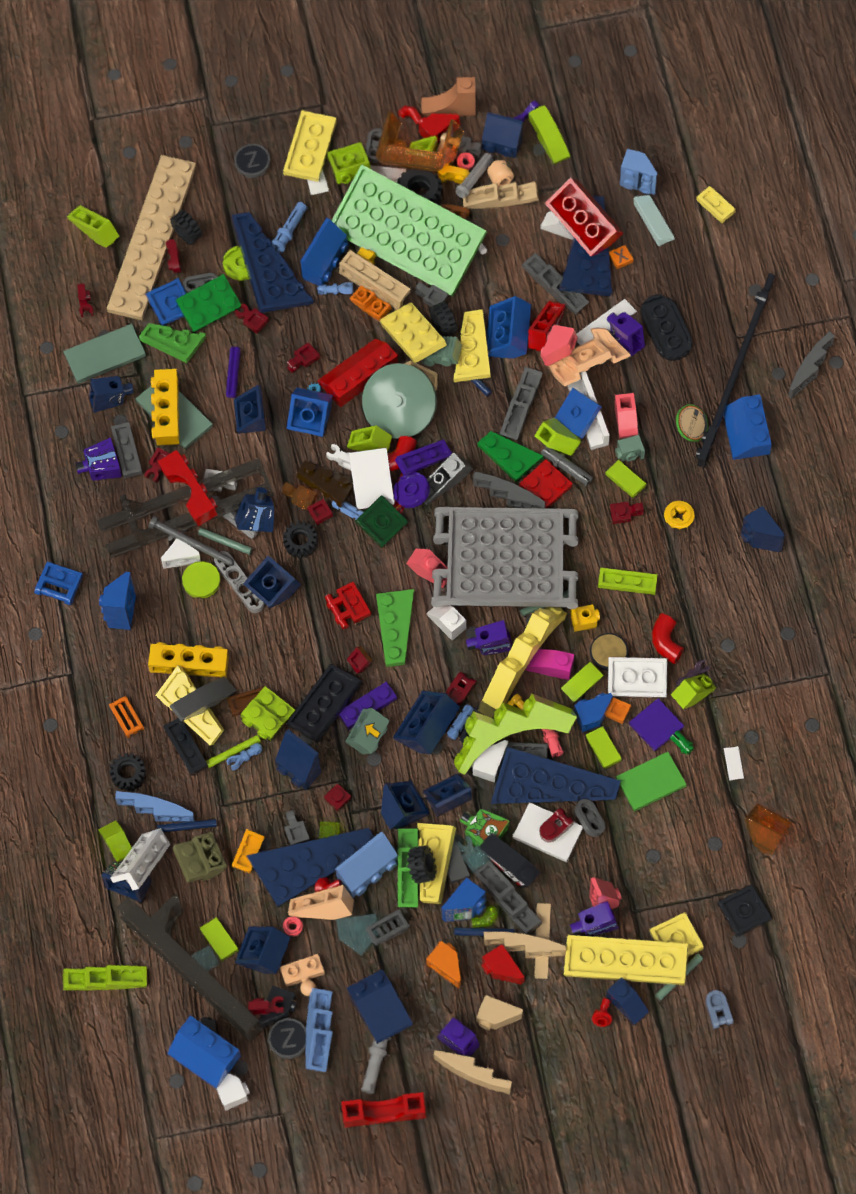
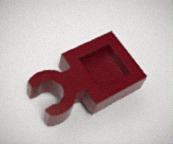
[235,303,269,334]
[144,447,170,483]

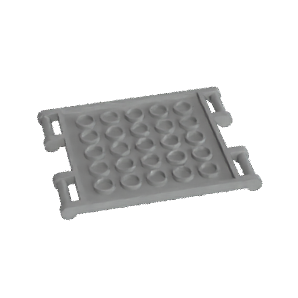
[431,507,578,609]

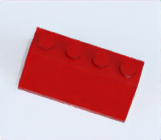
[545,178,624,257]
[317,339,398,408]

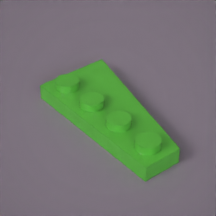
[376,589,414,667]

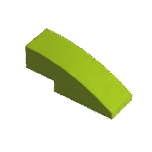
[529,105,570,165]

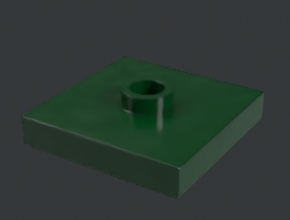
[355,495,408,548]

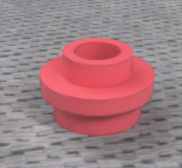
[457,152,475,170]
[283,917,303,936]

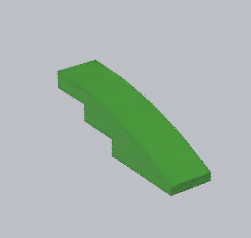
[398,829,418,907]

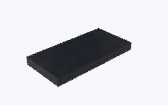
[286,664,363,743]

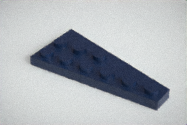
[559,195,612,297]
[231,212,314,313]
[491,747,621,804]
[246,828,374,907]

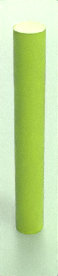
[206,735,261,768]

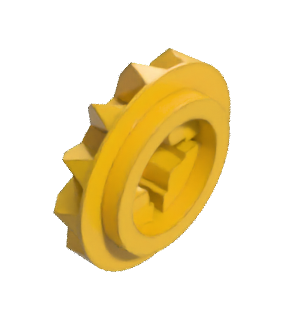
[664,501,695,530]

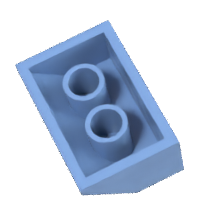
[336,831,398,898]

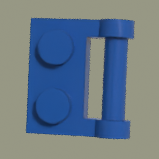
[34,562,83,605]

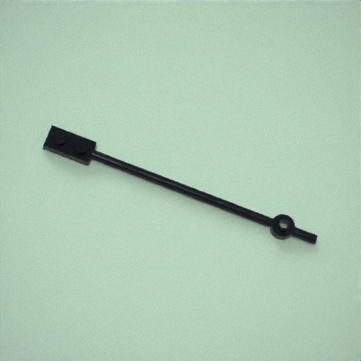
[695,273,775,468]

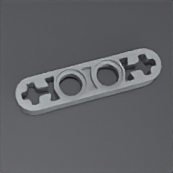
[214,551,264,613]

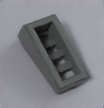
[365,910,410,946]

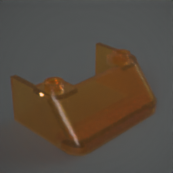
[376,111,463,172]

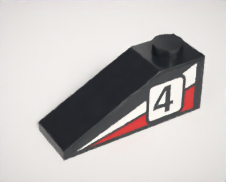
[478,833,541,888]

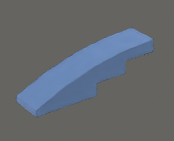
[115,791,195,822]
[305,988,332,1072]

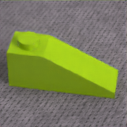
[67,205,119,248]

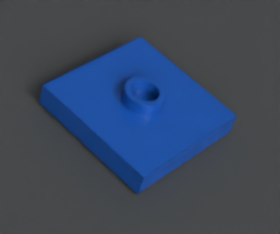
[146,278,187,326]
[555,388,602,439]

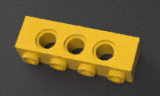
[151,369,179,445]
[148,642,229,678]

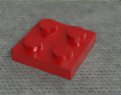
[519,460,573,509]

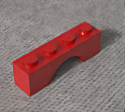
[157,450,218,527]
[341,1092,426,1128]

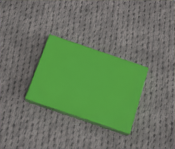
[616,752,687,812]

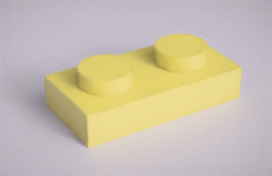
[697,186,735,223]

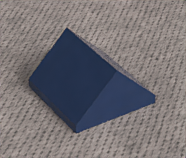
[234,385,266,433]
[423,773,472,817]

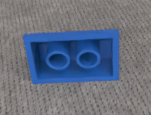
[301,217,349,286]
[486,296,531,359]
[723,394,772,460]
[99,572,136,630]
[167,1016,241,1089]

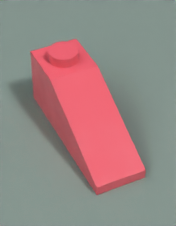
[589,877,621,909]

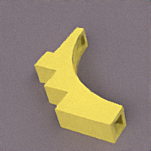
[482,607,567,709]

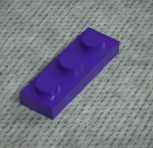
[395,439,452,476]
[339,682,397,730]

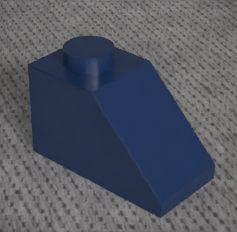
[606,977,649,1026]

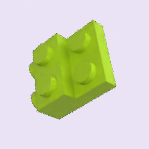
[327,142,371,184]
[240,686,295,741]

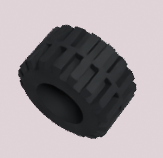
[397,166,442,206]

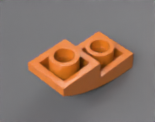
[350,286,392,321]

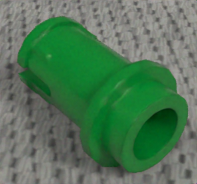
[670,730,695,755]

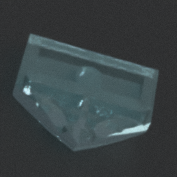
[336,914,378,956]

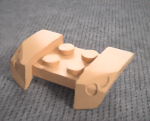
[549,328,630,387]

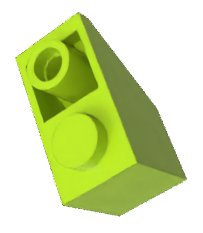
[534,417,582,455]
[671,674,716,709]

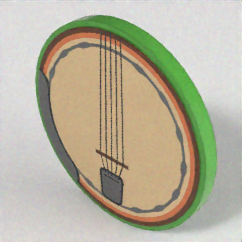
[676,405,708,442]

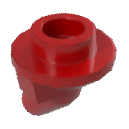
[315,877,342,892]
[592,998,612,1027]

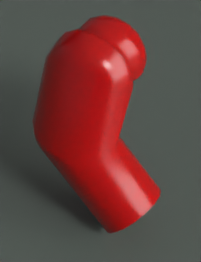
[398,105,422,125]

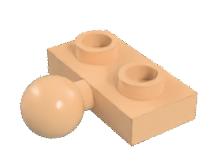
[280,954,325,996]

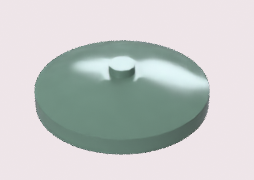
[362,364,437,439]

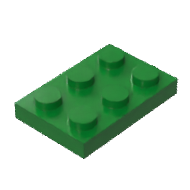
[175,274,241,333]

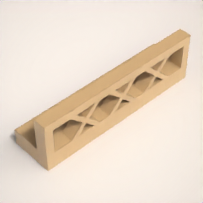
[339,250,410,310]

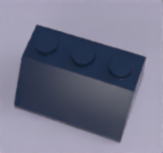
[393,691,460,755]

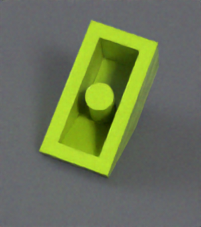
[347,425,392,451]

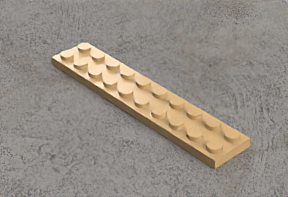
[107,155,196,320]

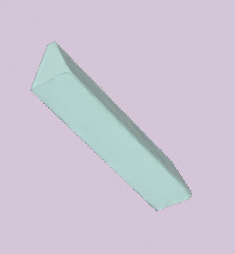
[633,195,675,246]

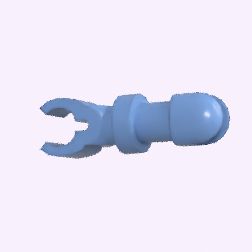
[317,282,353,295]
[227,743,262,771]

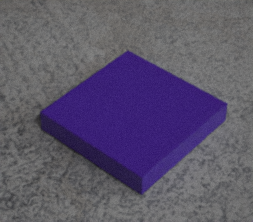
[629,699,684,752]

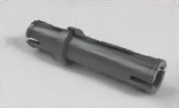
[541,446,593,486]

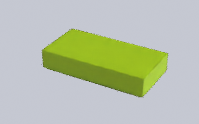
[605,460,646,498]
[586,726,622,769]
[200,917,239,961]

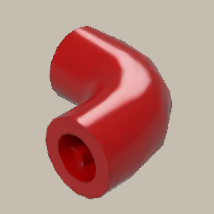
[387,436,417,471]
[652,613,684,664]

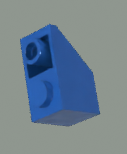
[574,693,612,732]

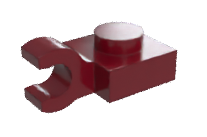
[77,283,94,318]
[287,342,320,373]
[610,502,644,524]
[248,996,284,1015]

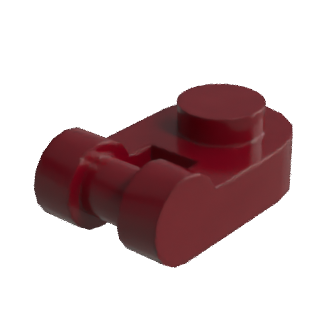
[165,239,181,273]
[446,671,477,706]
[539,808,575,842]

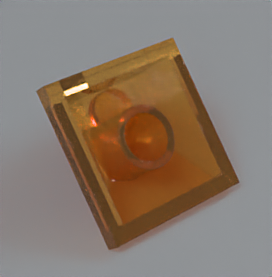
[744,804,792,855]

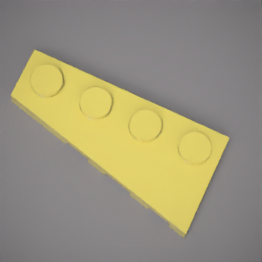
[418,823,456,904]

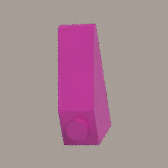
[525,649,574,680]

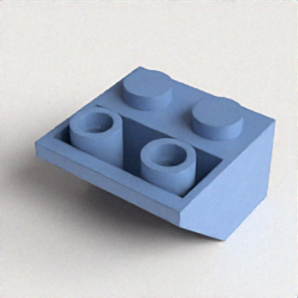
[620,149,657,195]

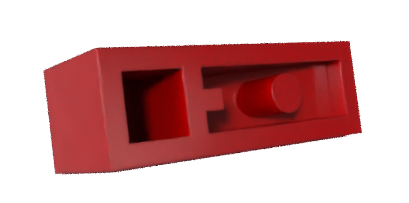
[528,301,566,351]

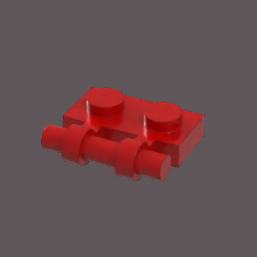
[325,582,371,629]

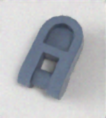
[706,990,733,1029]

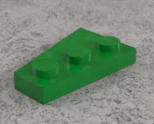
[477,431,543,483]

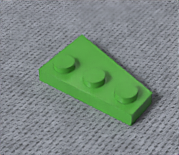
[139,323,206,363]

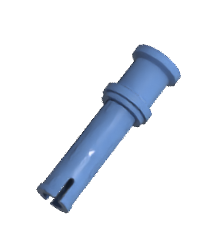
[271,202,308,253]

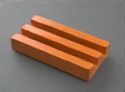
[109,696,144,738]

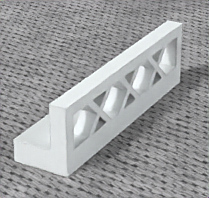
[568,371,609,450]
[111,828,170,890]

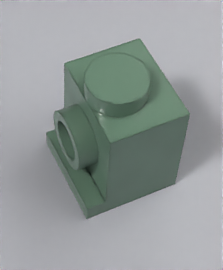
[615,435,645,461]

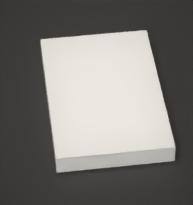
[349,448,394,509]
[608,657,667,698]
[513,803,583,863]

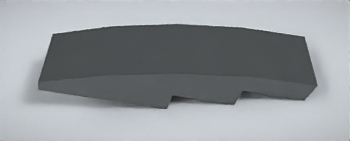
[521,252,589,315]
[788,331,835,399]
[500,367,543,441]
[473,472,545,509]
[169,676,237,721]
[474,861,542,935]

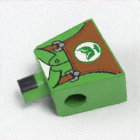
[460,809,510,849]

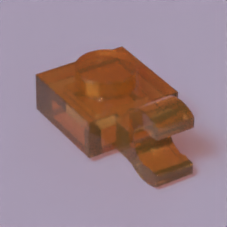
[282,482,317,510]

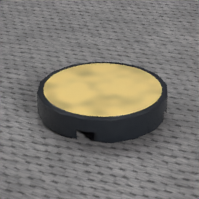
[590,633,628,671]

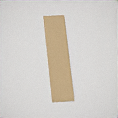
[535,903,551,979]

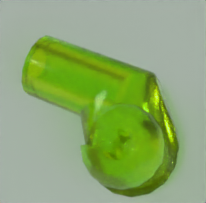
[472,906,498,928]

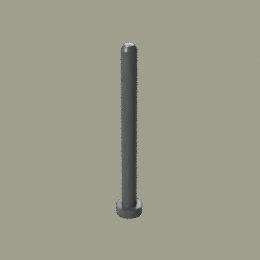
[148,515,234,565]

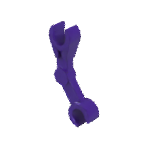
[508,101,540,121]

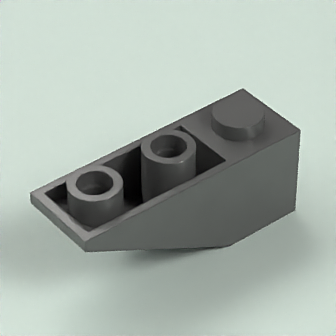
[424,452,474,505]

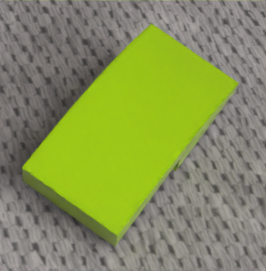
[561,662,604,703]

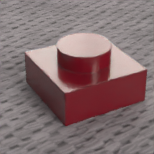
[307,499,333,525]
[347,646,373,674]
[324,783,352,812]

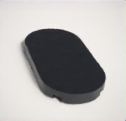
[640,295,692,361]

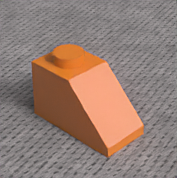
[426,941,461,988]

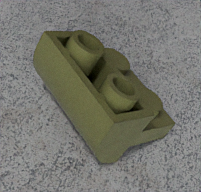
[172,832,227,883]

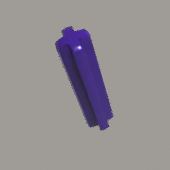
[226,346,240,398]

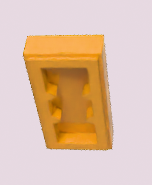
[231,829,265,874]

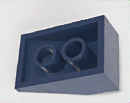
[275,729,321,790]
[347,969,413,1044]

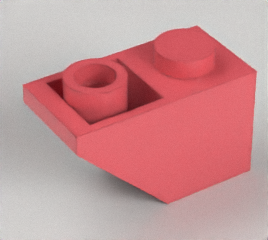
[541,325,578,366]
[614,393,638,438]
[406,549,448,588]

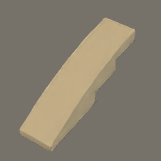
[463,182,539,209]
[484,932,566,958]
[434,1050,512,1094]

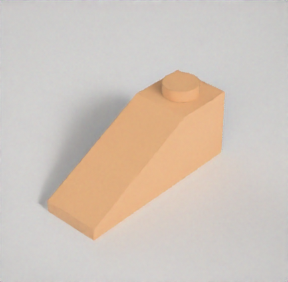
[288,885,354,920]

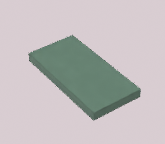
[63,324,146,384]
[136,386,213,450]

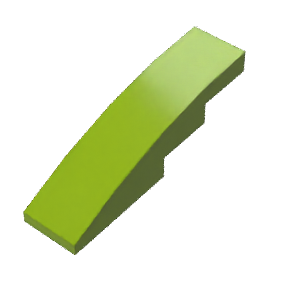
[63,965,147,990]

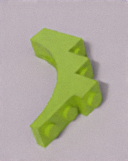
[454,693,577,774]

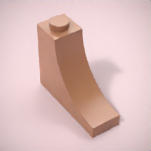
[422,77,476,117]

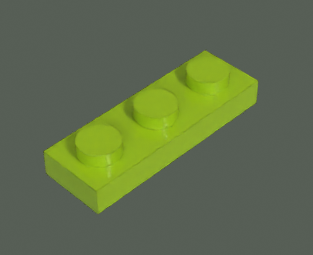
[598,568,658,595]

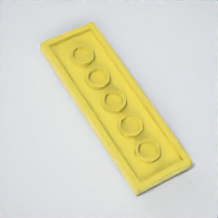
[564,935,688,985]

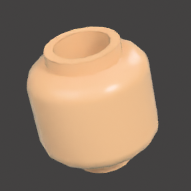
[488,160,514,186]

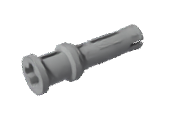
[361,1037,391,1094]

